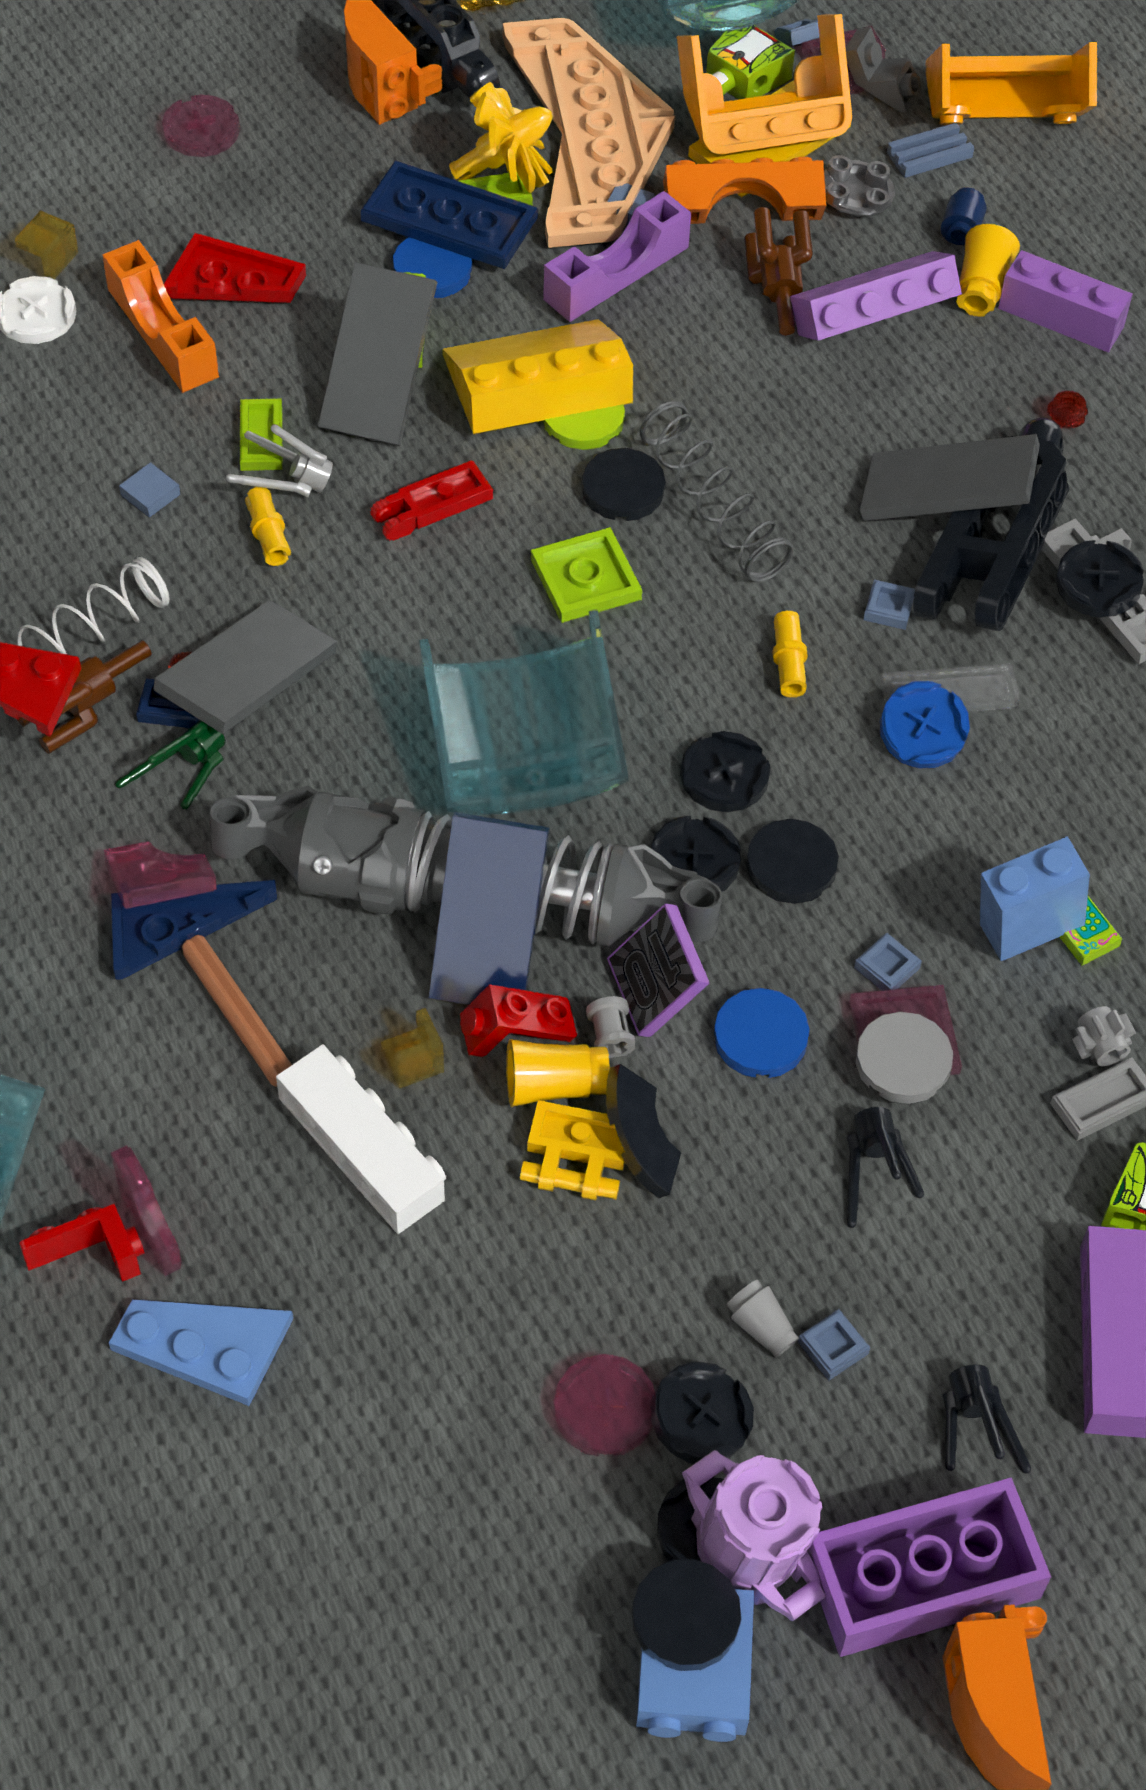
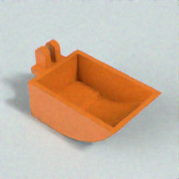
[344,0,442,125]
[942,1604,1052,1790]

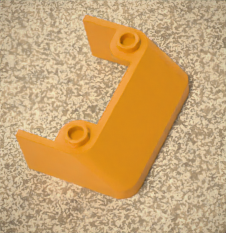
[677,14,852,154]
[926,42,1097,126]

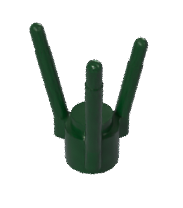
[115,720,226,809]

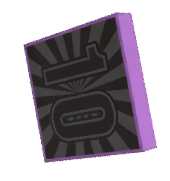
[607,904,710,1037]

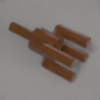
[744,207,813,336]
[16,640,152,754]

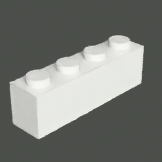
[276,1044,446,1234]

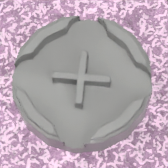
[856,1012,953,1104]

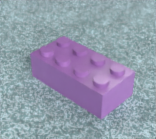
[807,1477,1051,1657]

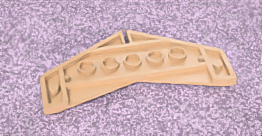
[503,18,675,248]

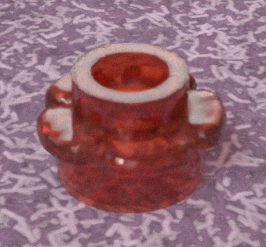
[1047,391,1088,428]

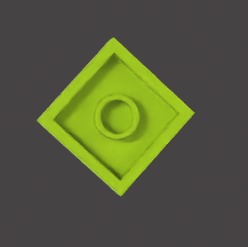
[531,527,642,623]

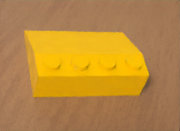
[442,319,633,434]

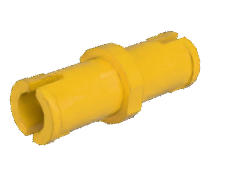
[245,487,291,566]
[772,610,808,698]

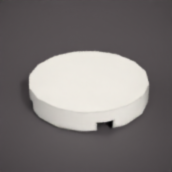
[0,276,76,344]

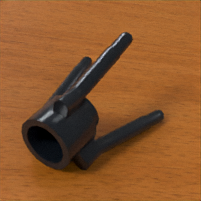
[847,1107,924,1228]
[942,1364,1031,1474]

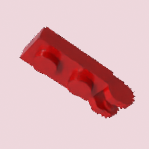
[370,460,493,541]

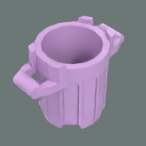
[682,1450,825,1621]

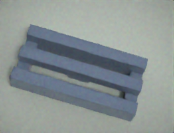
[887,123,974,178]

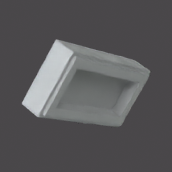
[1050,1057,1146,1141]

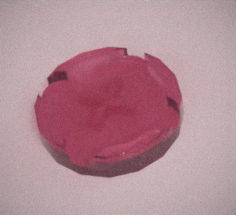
[162,94,240,157]
[554,1354,655,1457]

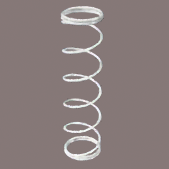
[18,557,170,654]

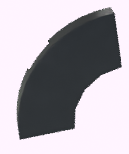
[606,1064,681,1198]

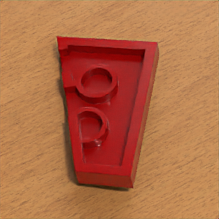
[164,233,306,303]
[0,642,82,737]

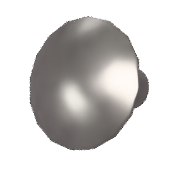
[824,155,895,216]

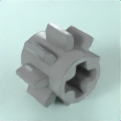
[1072,1006,1136,1066]

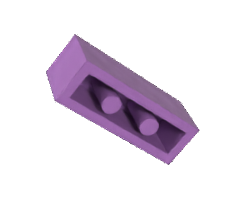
[998,250,1133,353]

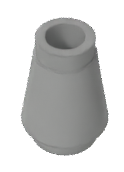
[726,1280,799,1358]

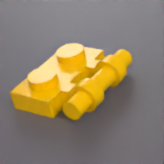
[520,1100,625,1201]

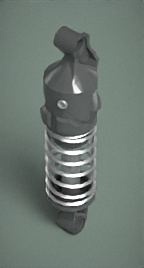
[210,785,722,947]

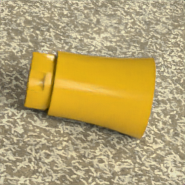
[956,224,1020,317]
[506,1039,610,1107]

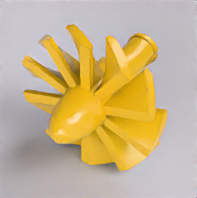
[449,82,553,193]

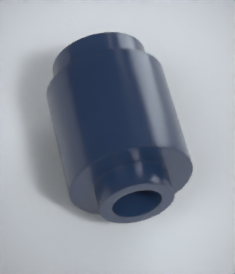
[940,187,987,246]

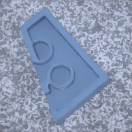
[109,1299,293,1406]

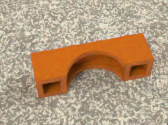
[663,157,826,224]
[102,240,219,393]

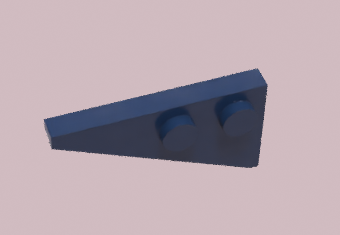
[111,880,277,980]

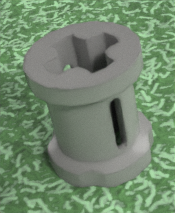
[586,996,635,1058]

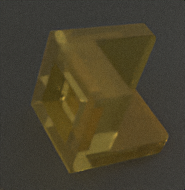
[15,210,79,280]
[381,1008,444,1089]

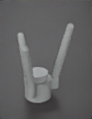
[226,424,333,497]

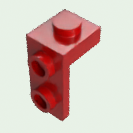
[460,984,577,1057]
[19,1204,145,1282]

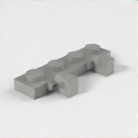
[1041,518,1146,665]

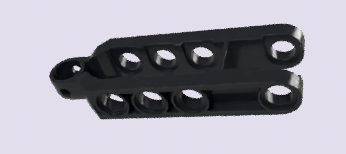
[372,0,500,98]
[913,417,1070,631]

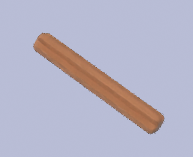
[182,935,292,1087]

